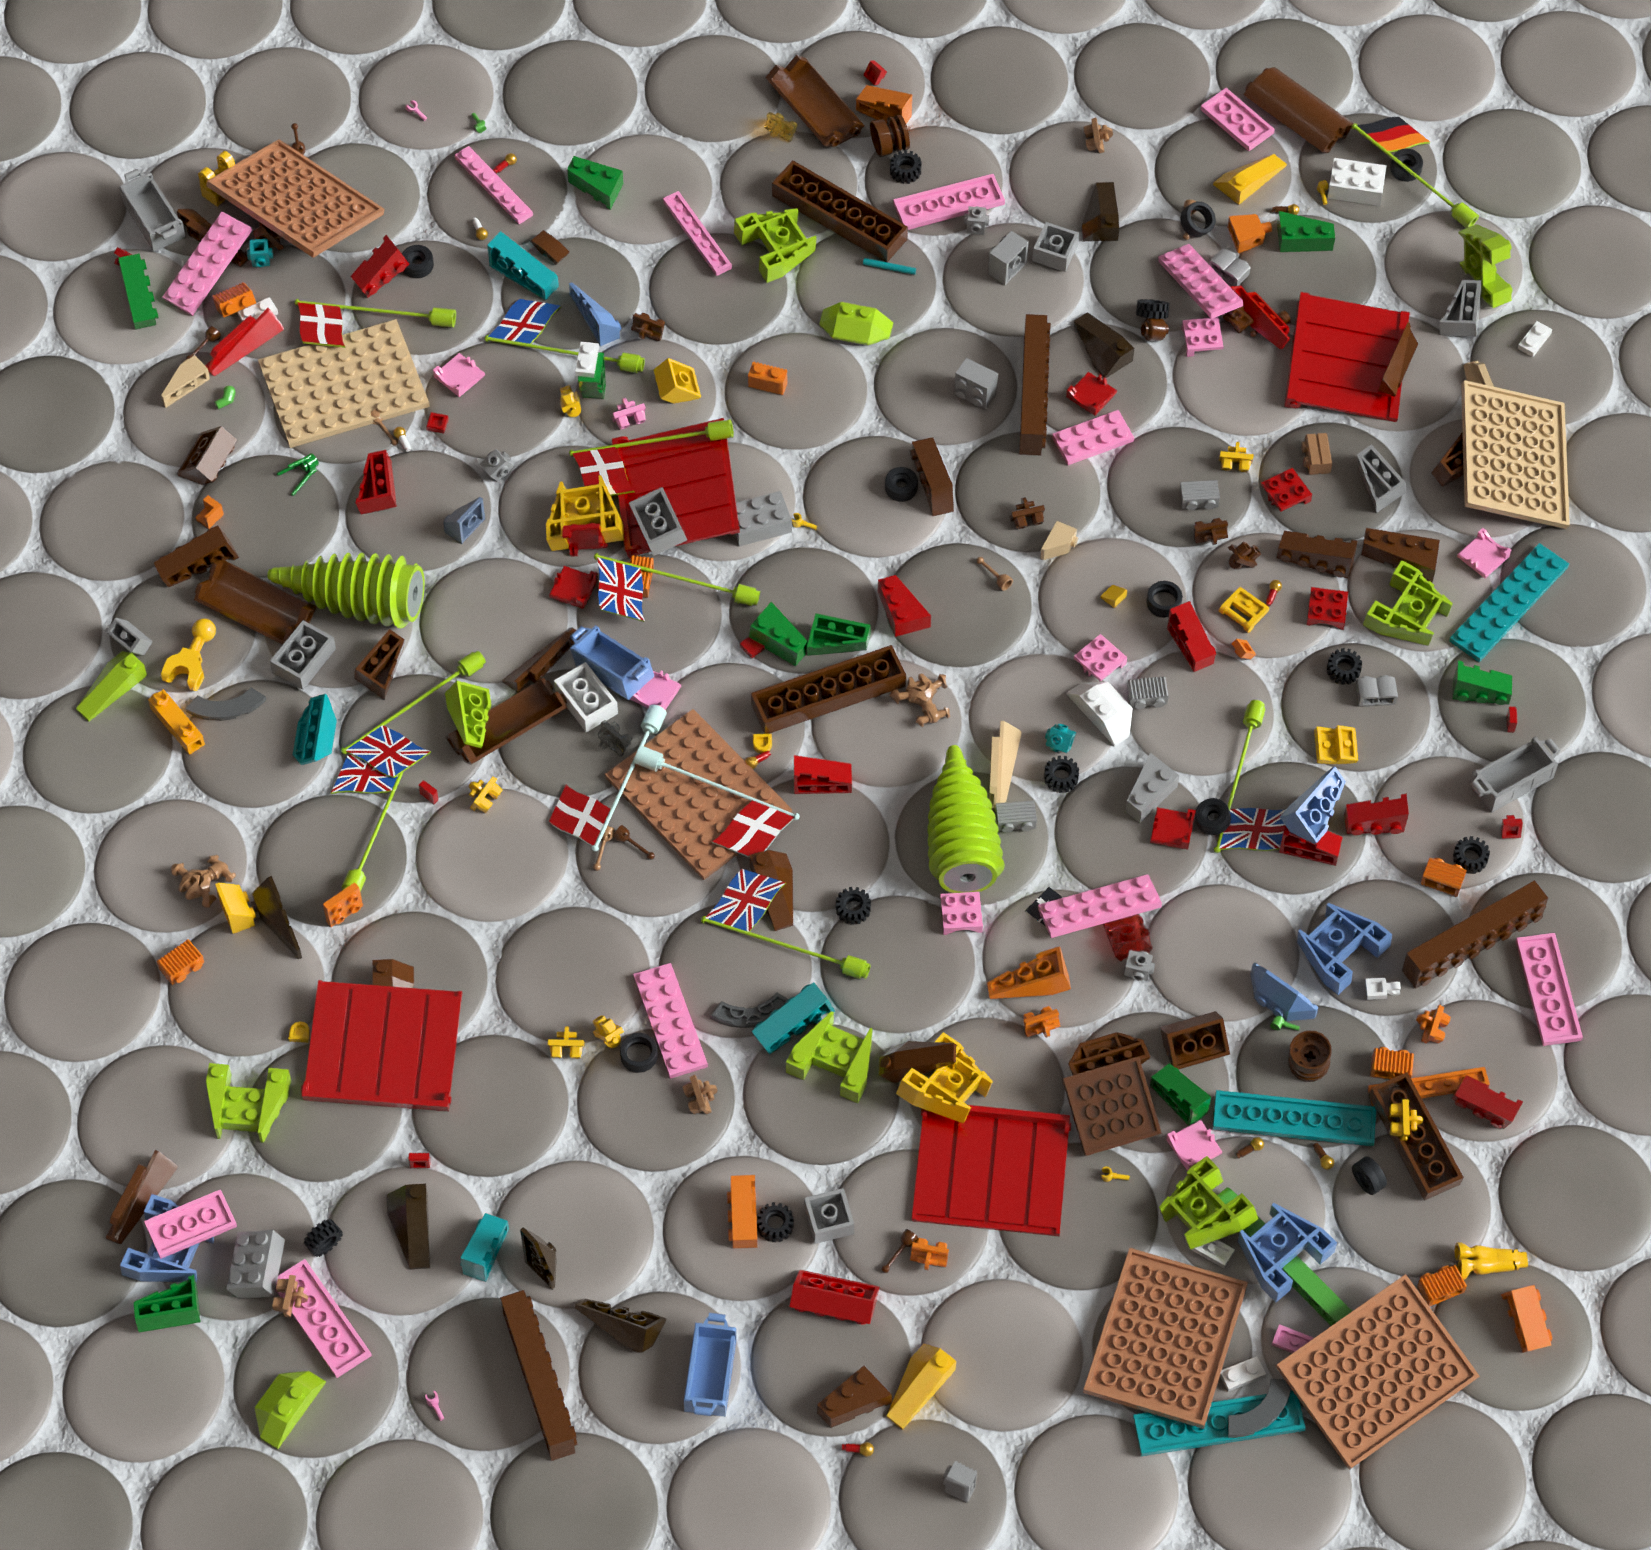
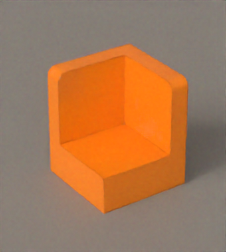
[195,495,224,529]

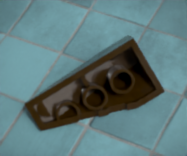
[387,1183,430,1270]

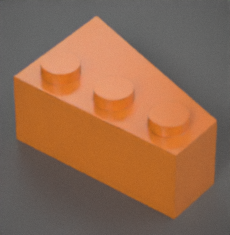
[856,85,912,124]
[727,1175,758,1249]
[1501,1285,1552,1353]

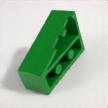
[567,156,624,210]
[1277,211,1335,252]
[578,352,606,399]
[749,602,808,667]
[807,613,871,656]
[1452,660,1512,705]
[1150,1063,1211,1126]
[133,1275,201,1333]

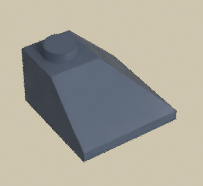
[443,497,485,544]

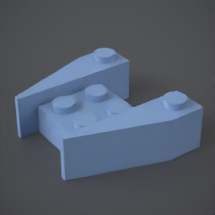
[1297,903,1392,995]
[120,1194,214,1282]
[1238,1203,1337,1302]

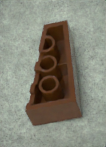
[154,525,239,587]
[1276,530,1358,579]

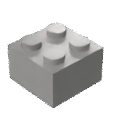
[1032,222,1079,272]
[988,231,1029,285]
[954,358,998,409]
[804,1188,854,1244]

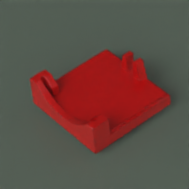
[1066,372,1117,416]
[1261,468,1312,512]
[562,523,608,557]
[549,566,598,609]
[1306,587,1348,630]
[1150,807,1196,850]

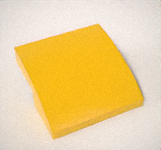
[1314,725,1358,764]

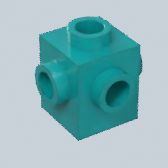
[247,239,273,267]
[1045,723,1076,753]

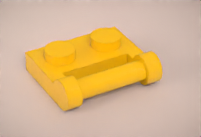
[1219,587,1269,633]

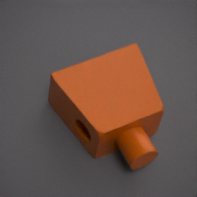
[1227,214,1272,253]

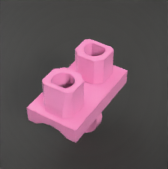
[612,397,646,430]

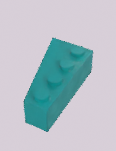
[487,231,559,301]
[752,982,835,1055]

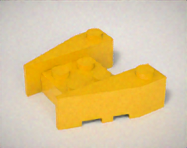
[546,475,624,551]
[896,1032,993,1123]

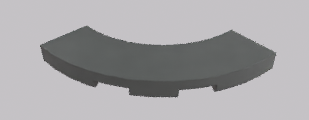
[186,687,267,721]
[710,992,788,1028]
[1228,1378,1291,1438]

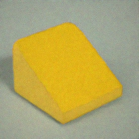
[1100,585,1127,608]

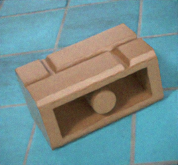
[1301,433,1332,475]

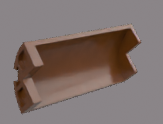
[765,55,865,147]
[1243,67,1354,153]
[194,559,317,645]
[445,678,567,765]

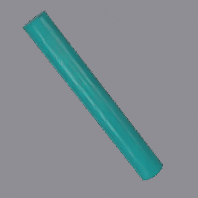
[863,258,916,275]

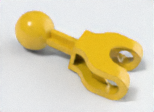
[161,618,216,691]

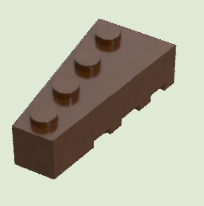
[910,437,954,516]
[1361,528,1440,583]

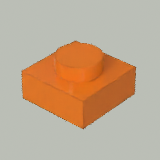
[1231,639,1256,659]

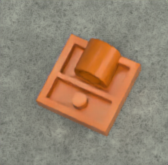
[323,882,363,927]

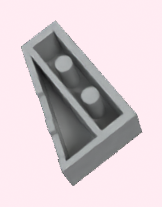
[1440,280,1481,337]
[1357,444,1406,513]
[1125,753,1179,823]

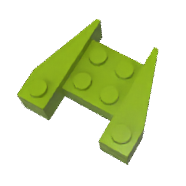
[734,209,817,283]
[1458,224,1513,308]
[1363,561,1453,646]
[786,1011,873,1103]
[206,1063,291,1143]
[1159,1156,1258,1250]

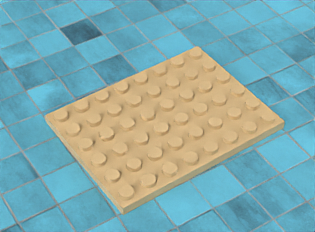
[258,319,430,448]
[1461,380,1570,529]

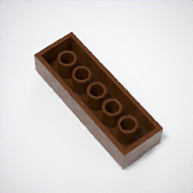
[1369,1072,1464,1201]

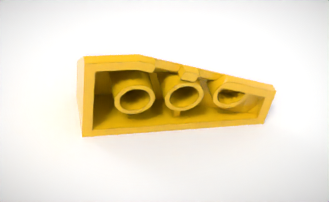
[887,1344,956,1430]

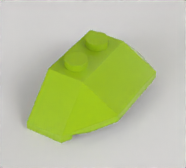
[819,302,893,345]
[255,1371,326,1449]

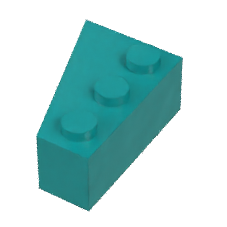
[460,1213,509,1282]

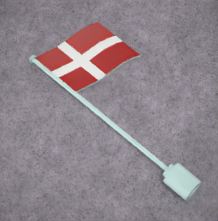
[549,705,667,851]
[634,745,799,858]

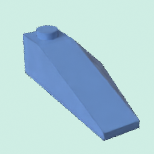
[569,282,621,346]
[1280,766,1346,844]

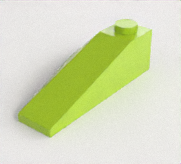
[76,651,147,722]
[445,681,491,748]

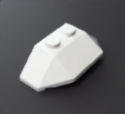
[1066,682,1132,747]

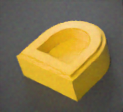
[753,734,772,753]
[289,1021,310,1043]

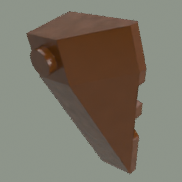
[750,850,793,931]
[372,959,414,988]
[879,1041,956,1084]

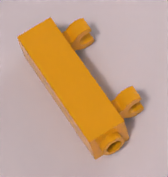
[148,689,205,755]

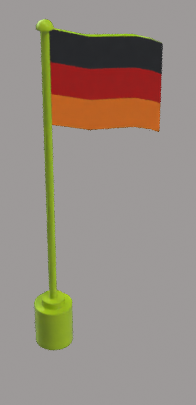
[1352,117,1479,228]

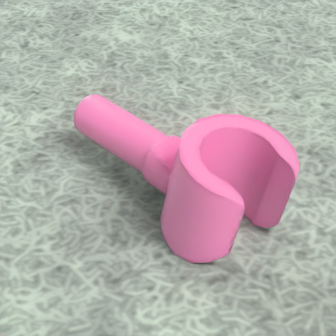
[405,100,427,121]
[425,1391,444,1421]

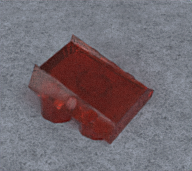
[1103,914,1153,962]

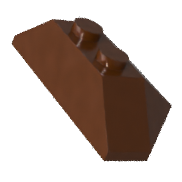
[1068,1032,1150,1075]

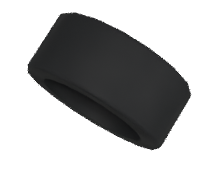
[1180,201,1216,237]
[1146,580,1183,618]
[620,1033,658,1073]

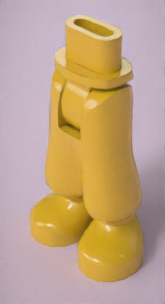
[1454,1242,1528,1280]

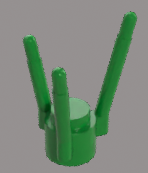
[277,453,319,496]

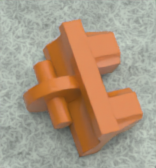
[1416,1005,1451,1044]
[1023,1006,1060,1038]
[910,1238,949,1270]

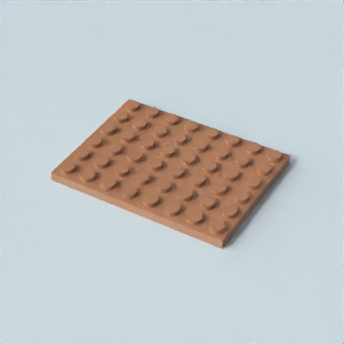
[207,139,385,258]
[605,709,792,880]
[1083,1248,1248,1429]
[1275,1274,1480,1470]

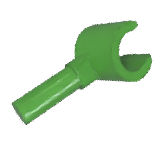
[472,113,487,133]
[1270,1016,1300,1031]

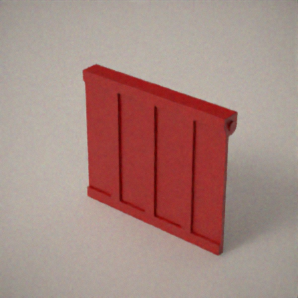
[1284,292,1410,422]
[612,418,740,558]
[301,980,463,1112]
[912,1105,1072,1236]

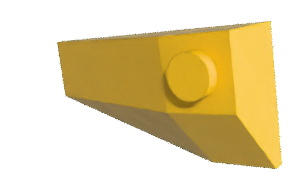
[1213,154,1287,205]

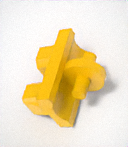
[560,385,581,417]
[1219,442,1254,472]
[468,776,503,813]
[592,1015,624,1048]
[548,1026,585,1059]
[1389,1099,1423,1141]

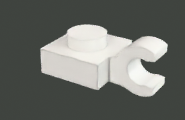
[1365,978,1401,1000]

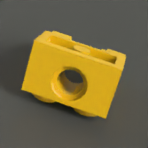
[198,151,235,207]

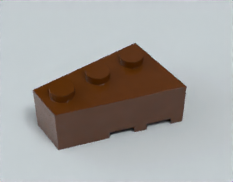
[1431,431,1464,487]
[354,629,405,700]
[817,1366,892,1428]

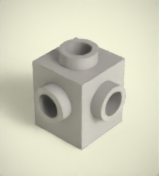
[964,206,989,235]
[480,449,514,481]
[1124,950,1155,981]

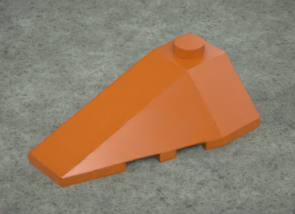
[987,946,1071,999]

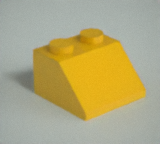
[653,358,701,404]
[215,883,256,934]

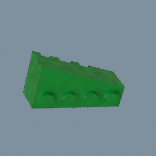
[119,253,159,330]

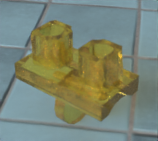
[764,112,797,142]

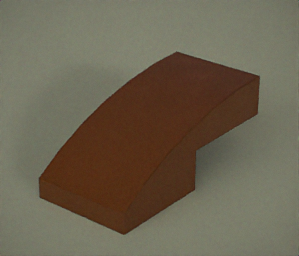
[530,230,570,265]

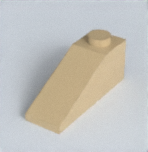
[161,355,210,408]

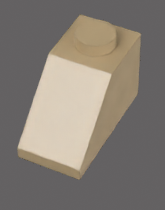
[1040,521,1078,560]

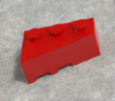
[350,235,409,298]
[355,450,397,515]
[878,575,931,637]
[1167,601,1216,672]
[794,755,852,794]
[1344,793,1409,835]
[1279,825,1343,866]
[1452,1075,1523,1129]

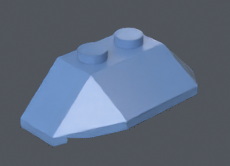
[1250,962,1318,1021]

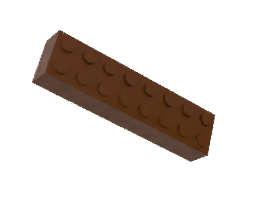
[772,160,908,262]
[1019,314,1051,456]
[751,645,906,734]
[1402,880,1548,989]
[500,1290,578,1461]

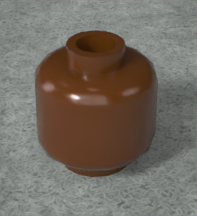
[1141,318,1169,341]

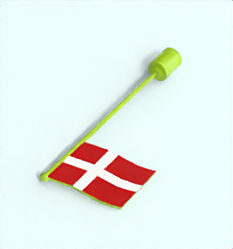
[294,299,456,348]
[569,419,734,496]

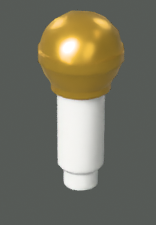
[472,218,488,240]
[393,427,411,452]

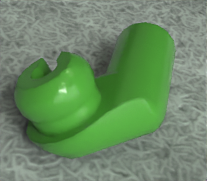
[214,385,236,410]

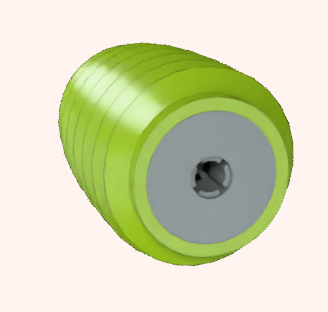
[267,553,425,629]
[927,745,1005,893]

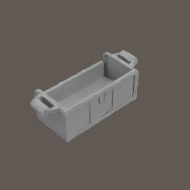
[119,169,186,252]
[1469,736,1560,813]

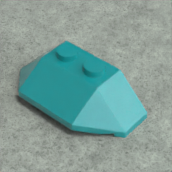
[292,694,337,765]

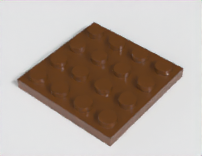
[1062,1056,1162,1156]

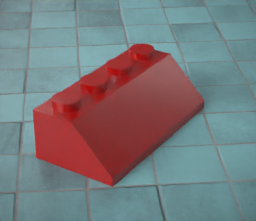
[789,1270,880,1325]

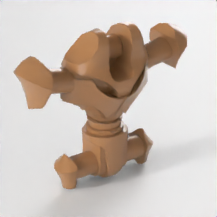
[890,673,950,727]
[171,854,236,908]

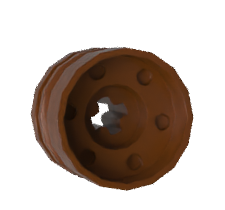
[870,114,910,157]
[1288,1030,1332,1082]

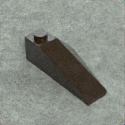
[1082,182,1120,242]
[1074,312,1135,378]
[250,876,302,959]
[520,1227,557,1290]
[575,1299,666,1353]

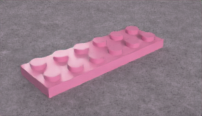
[893,174,1005,230]
[162,212,252,316]
[1158,244,1243,319]
[1038,874,1162,938]
[1516,933,1583,1046]
[633,963,708,1079]
[275,1259,372,1378]

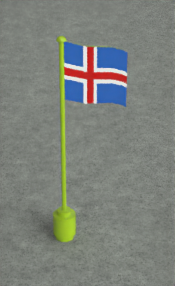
[484,299,645,373]

